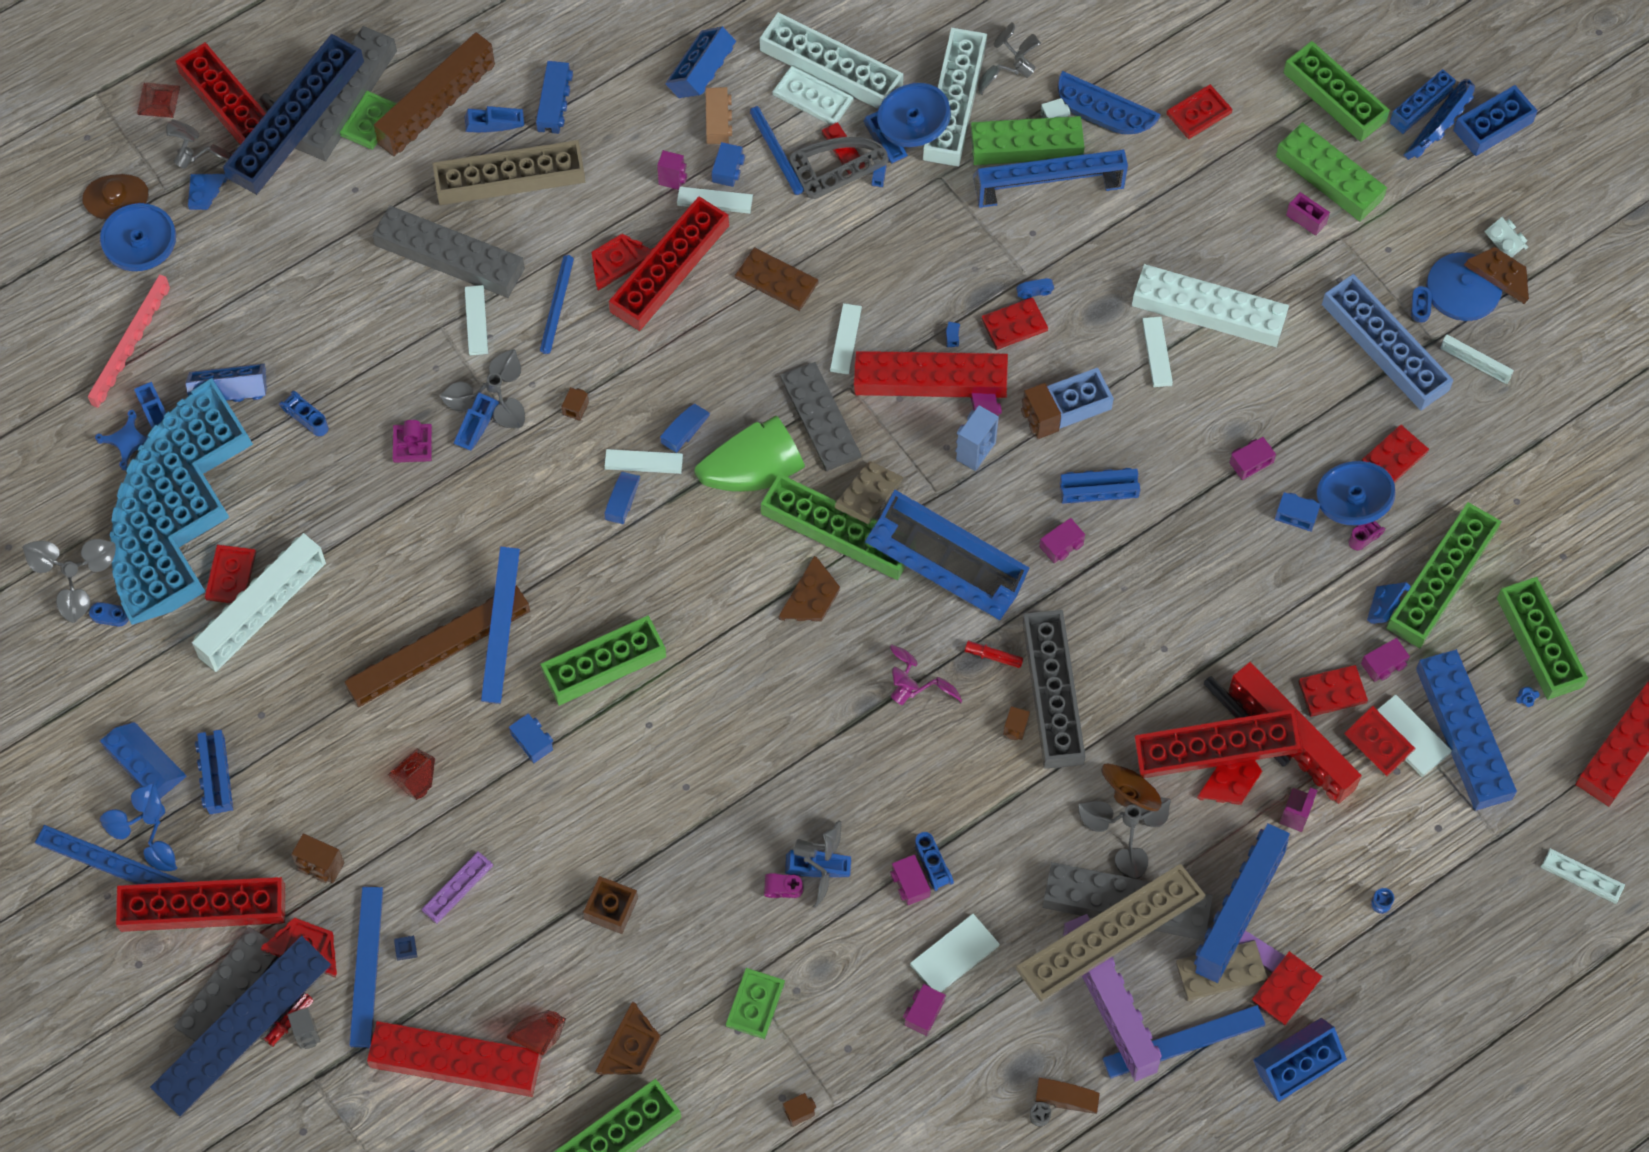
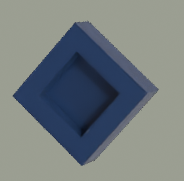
[394,935,418,961]

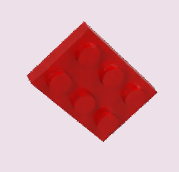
[1167,84,1233,140]
[981,297,1048,350]
[1362,425,1429,483]
[205,544,256,604]
[1298,665,1368,717]
[1344,706,1416,777]
[1252,951,1323,1026]

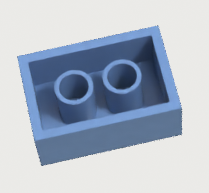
[1047,368,1114,428]
[955,405,999,471]

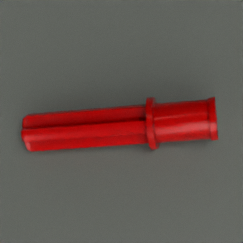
[964,640,1023,668]
[263,993,314,1047]

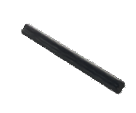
[1204,676,1291,767]

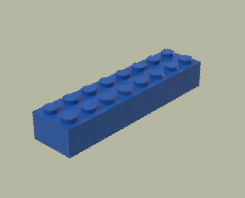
[1416,649,1517,811]
[1194,823,1290,983]

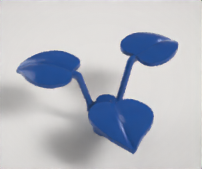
[100,782,177,871]

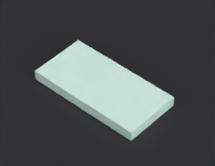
[772,65,853,125]
[1378,695,1452,777]
[910,914,1000,992]

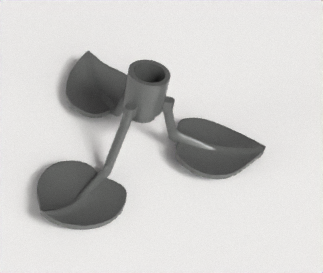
[978,22,1041,95]
[166,119,232,169]
[440,349,525,428]
[22,539,116,623]
[1078,797,1171,879]
[794,820,842,907]

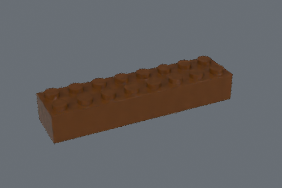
[374,32,495,157]

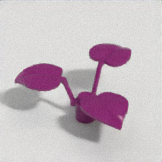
[889,644,962,705]

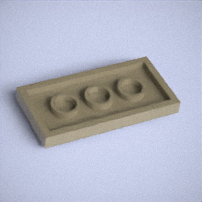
[835,461,903,524]
[1176,940,1268,1001]

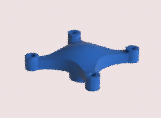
[95,410,148,471]

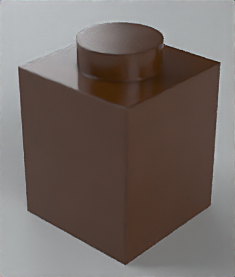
[561,387,589,421]
[1003,706,1030,740]
[783,1093,817,1127]

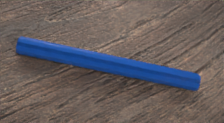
[750,106,804,195]
[540,255,574,354]

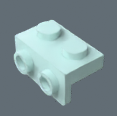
[1484,217,1528,257]

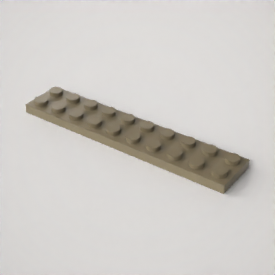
[1016,864,1205,1002]

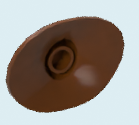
[82,174,149,220]
[1101,763,1162,811]

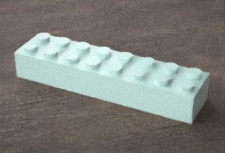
[760,12,903,109]
[923,28,987,167]
[1132,264,1289,348]
[192,533,326,672]

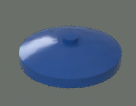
[877,83,951,147]
[100,203,176,271]
[1426,252,1502,321]
[1317,461,1396,525]

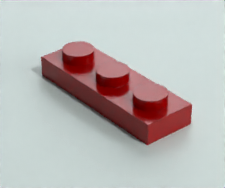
[822,122,865,174]

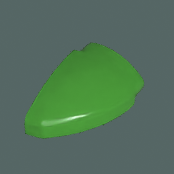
[694,415,805,492]

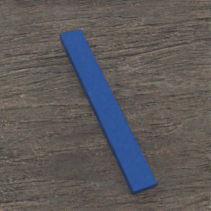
[481,546,520,704]
[35,825,187,885]
[350,887,384,1048]
[1102,1005,1265,1079]

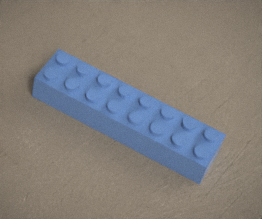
[1322,274,1453,411]

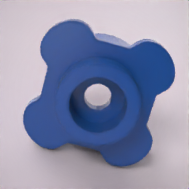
[1516,687,1540,707]

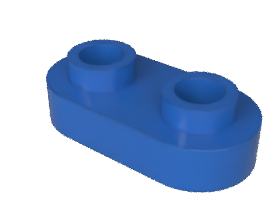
[1016,278,1054,299]
[1411,286,1432,323]
[89,602,129,627]

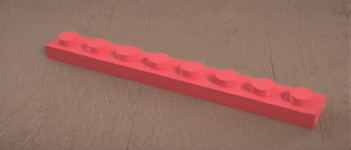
[88,274,170,408]

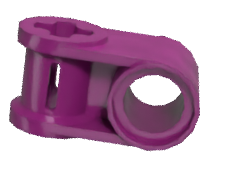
[1348,521,1386,551]
[764,873,803,898]

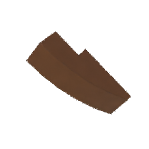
[1035,1077,1100,1114]

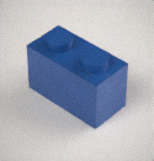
[712,142,745,187]
[1275,492,1321,532]
[509,713,553,764]

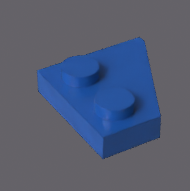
[188,174,227,210]
[1367,582,1411,624]

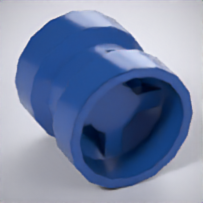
[1371,888,1394,914]

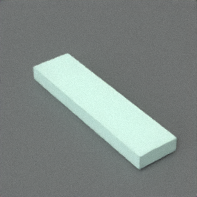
[677,187,753,214]
[465,285,488,356]
[830,303,862,374]
[1142,317,1173,387]
[1440,335,1514,384]
[605,449,683,474]
[1541,848,1625,904]

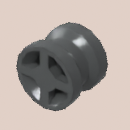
[1030,1102,1051,1127]

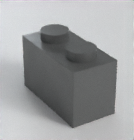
[288,1007,321,1049]

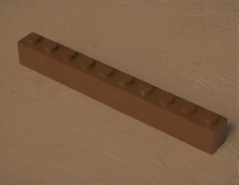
[345,585,530,708]

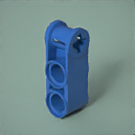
[279,390,329,436]
[915,832,954,891]

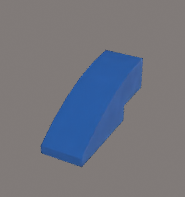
[464,106,524,133]
[863,111,908,164]
[134,382,166,429]
[454,392,499,451]
[660,403,710,453]
[604,472,640,524]
[785,850,851,877]

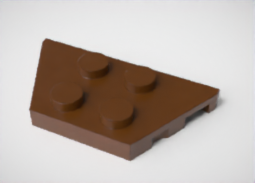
[1464,247,1529,304]
[779,556,840,622]
[595,1001,661,1075]

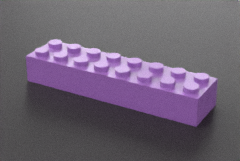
[1063,914,1162,1082]

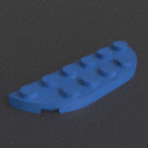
[1058,71,1161,134]
[1403,79,1475,160]

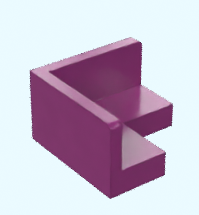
[1279,788,1318,832]

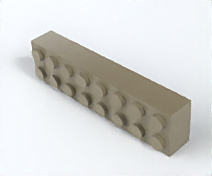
[432,140,586,205]

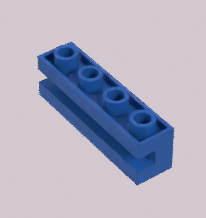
[536,61,573,134]
[1390,69,1456,134]
[1060,468,1140,504]
[195,730,234,814]

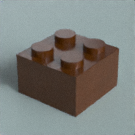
[1021,383,1061,439]
[291,833,345,884]
[583,876,638,934]

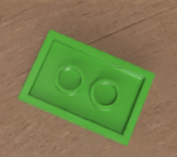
[340,91,397,150]
[726,968,785,1040]

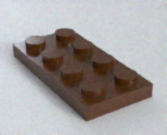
[735,247,819,311]

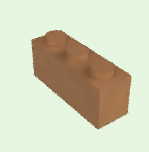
[706,87,732,144]

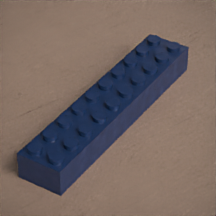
[223,34,364,195]
[150,936,331,1118]

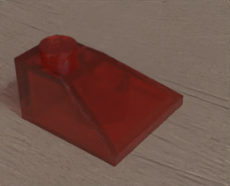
[137,82,180,118]
[388,748,435,800]
[507,1010,566,1056]

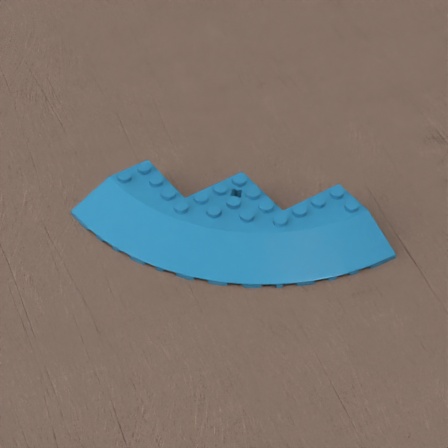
[110,378,253,625]

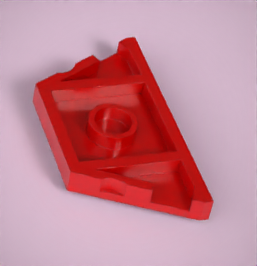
[591,234,654,291]
[1197,760,1263,805]
[261,917,337,978]

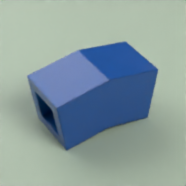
[872,164,887,187]
[946,322,960,347]

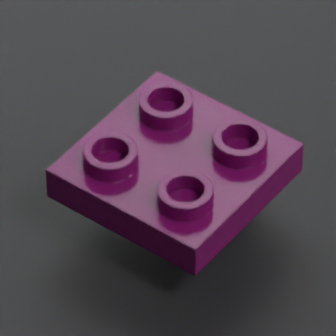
[393,420,432,463]

